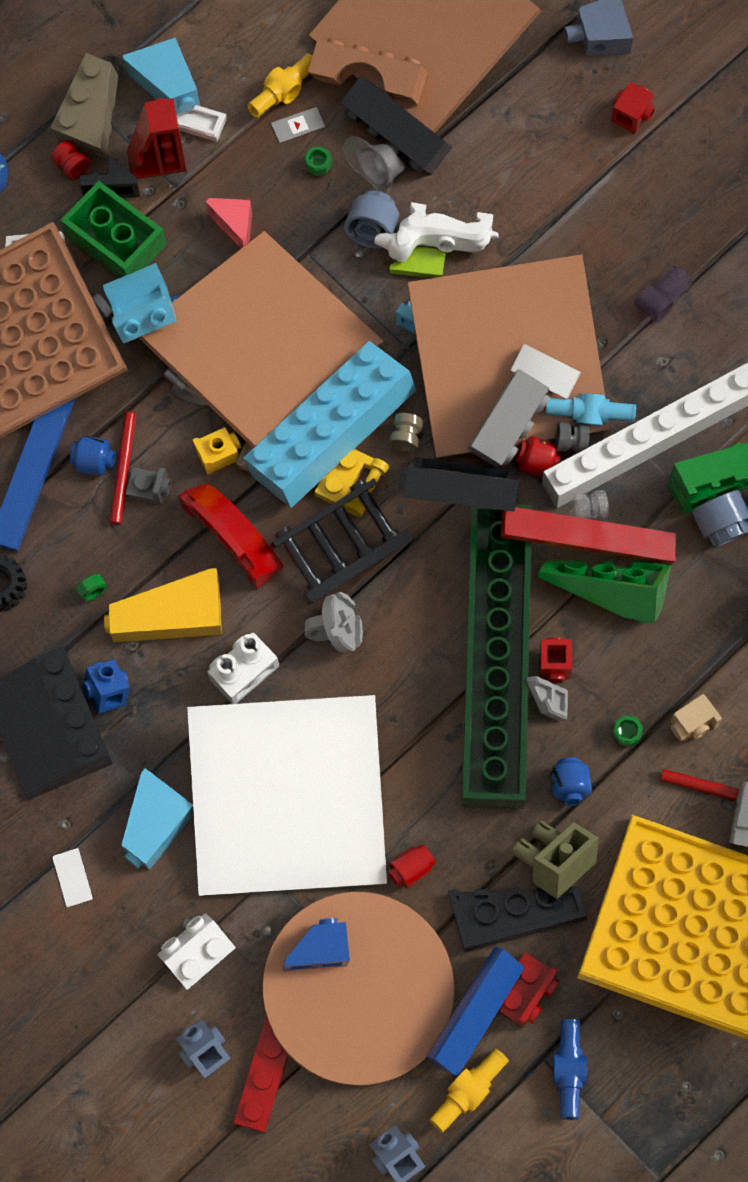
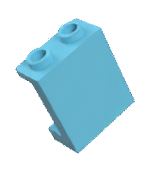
[103,263,177,344]

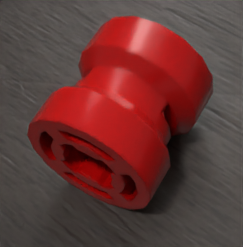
[51,140,91,180]

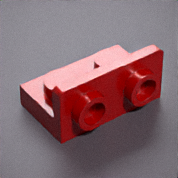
[498,952,560,1028]

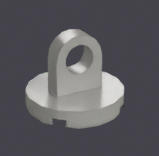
[305,592,363,653]

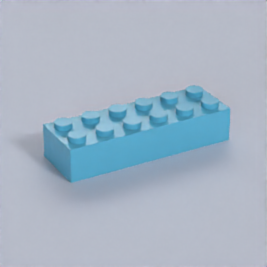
[243,341,416,508]

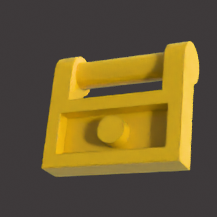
[315,449,389,517]

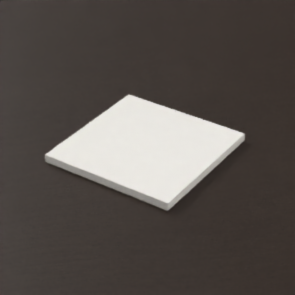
[187,695,387,896]

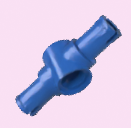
[553,1019,587,1120]

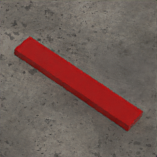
[501,507,676,565]

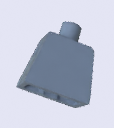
[564,0,633,56]

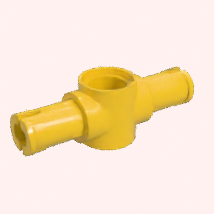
[248,53,312,118]
[429,1048,509,1133]

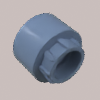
[344,190,399,249]
[692,490,748,547]

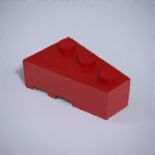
[127,98,187,179]

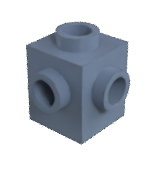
[176,1019,231,1078]
[369,1125,425,1182]

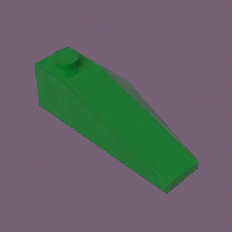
[538,560,671,623]

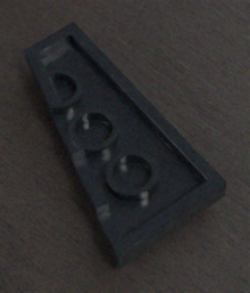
[448,887,587,952]

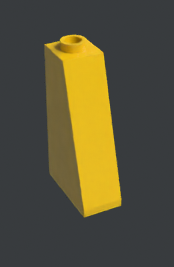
[104,568,222,643]

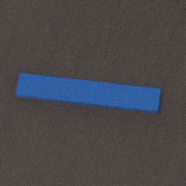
[0,398,76,553]

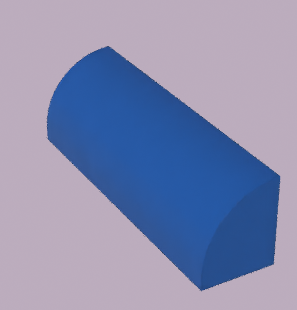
[426,946,525,1077]

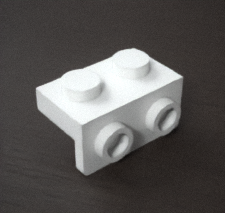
[158,914,236,990]

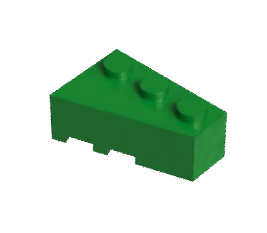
[668,442,748,515]

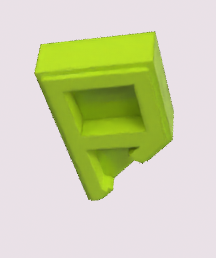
[390,246,446,278]

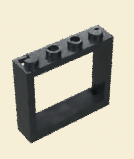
[399,457,521,512]

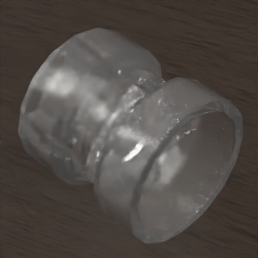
[574,490,609,520]

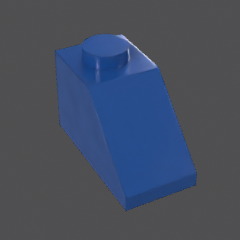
[283,918,350,971]

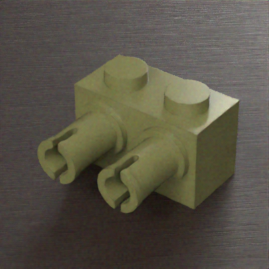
[512,821,599,899]

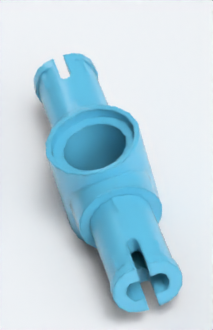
[545,393,636,426]

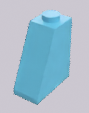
[123,38,200,114]
[122,768,194,870]

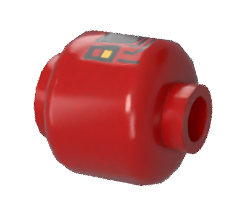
[514,435,560,478]

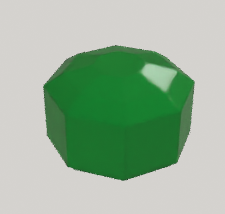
[304,146,332,176]
[76,574,107,602]
[612,715,643,747]

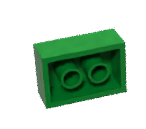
[60,181,167,278]

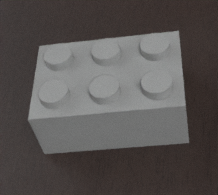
[466,369,550,467]

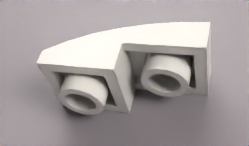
[511,344,581,399]

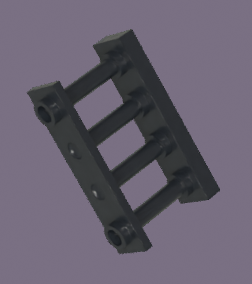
[271,478,413,605]

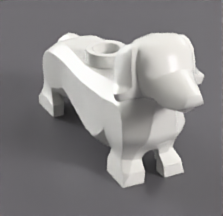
[374,202,499,262]

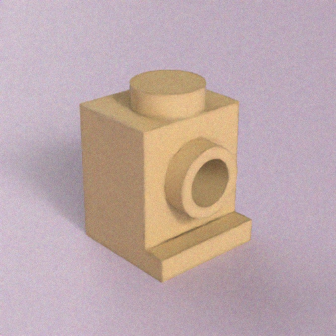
[671,694,722,741]

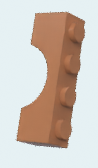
[308,38,428,105]

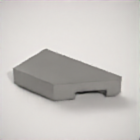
[527,676,568,721]

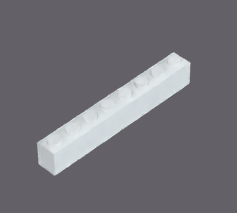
[542,363,748,508]

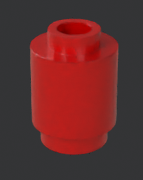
[388,844,436,889]

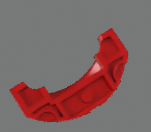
[178,483,284,590]

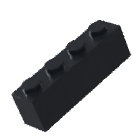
[341,75,452,174]

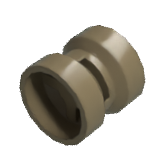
[389,413,424,452]

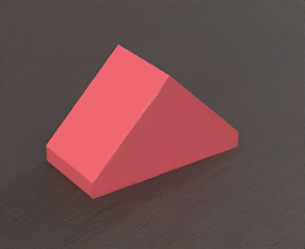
[206,198,252,249]

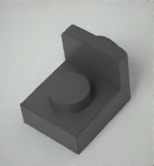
[126,467,171,505]

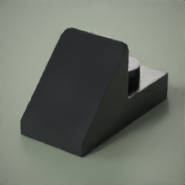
[80,155,140,198]

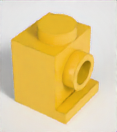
[192,427,241,475]

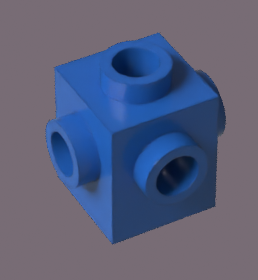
[82,660,130,714]

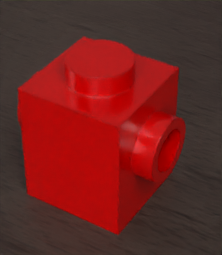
[611,82,655,134]
[539,637,572,684]

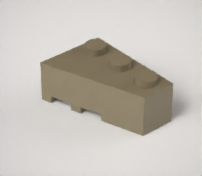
[50,53,118,160]

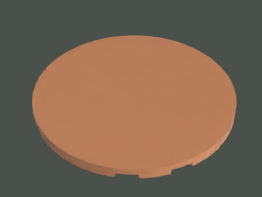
[262,892,454,1086]

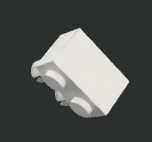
[207,632,279,704]

